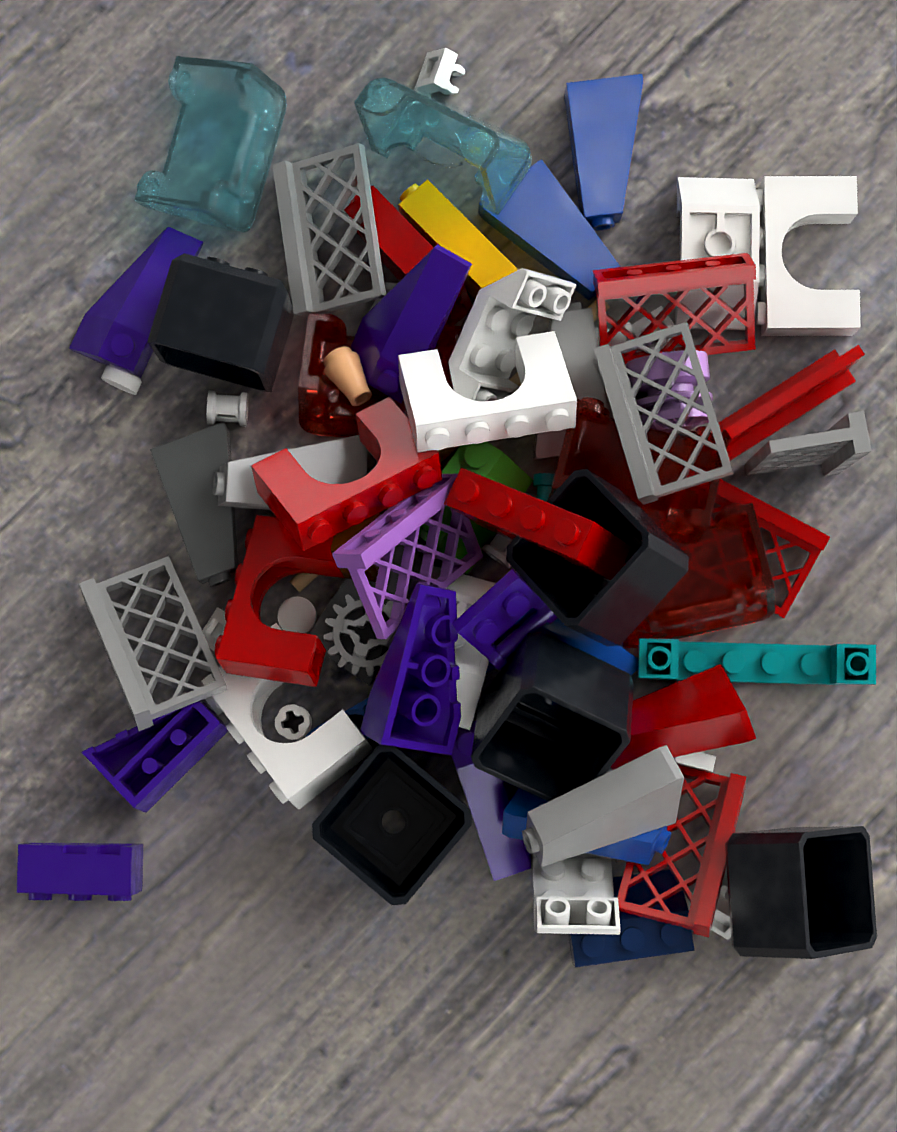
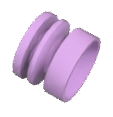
[626,350,713,434]

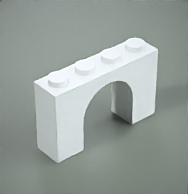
[755,176,861,336]
[398,331,577,453]
[201,623,374,809]

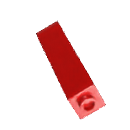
[344,186,472,333]
[611,664,756,770]

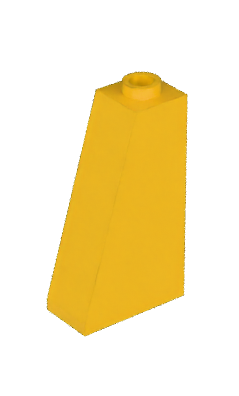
[398,179,518,299]

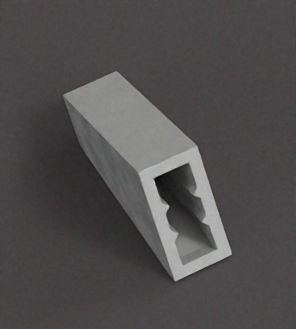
[533,302,614,460]
[213,435,367,510]
[522,745,684,867]

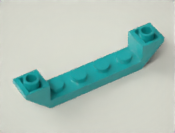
[638,638,876,685]

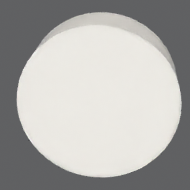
[101,364,142,395]
[278,596,317,634]

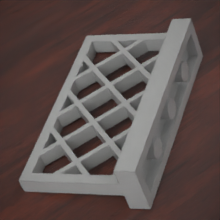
[272,143,386,319]
[593,321,734,505]
[744,411,871,477]
[79,556,227,731]

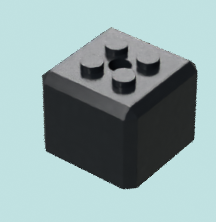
[147,253,294,392]
[506,469,689,646]
[471,631,634,802]
[312,745,472,905]
[725,826,877,959]

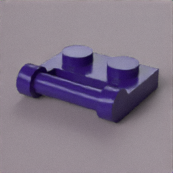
[452,569,558,670]

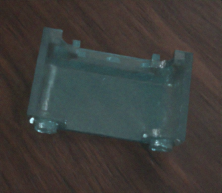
[134,56,287,232]
[354,78,532,215]

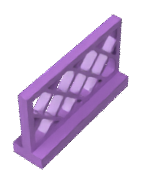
[332,474,483,639]

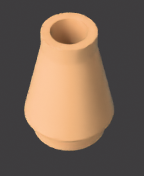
[323,346,372,406]

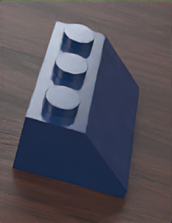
[568,868,695,968]

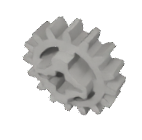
[323,594,396,677]

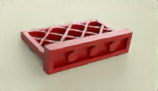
[593,253,756,364]
[708,345,865,461]
[658,464,830,618]
[617,765,746,938]

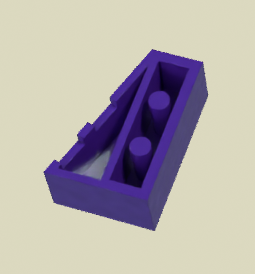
[82,700,228,813]
[17,843,143,901]

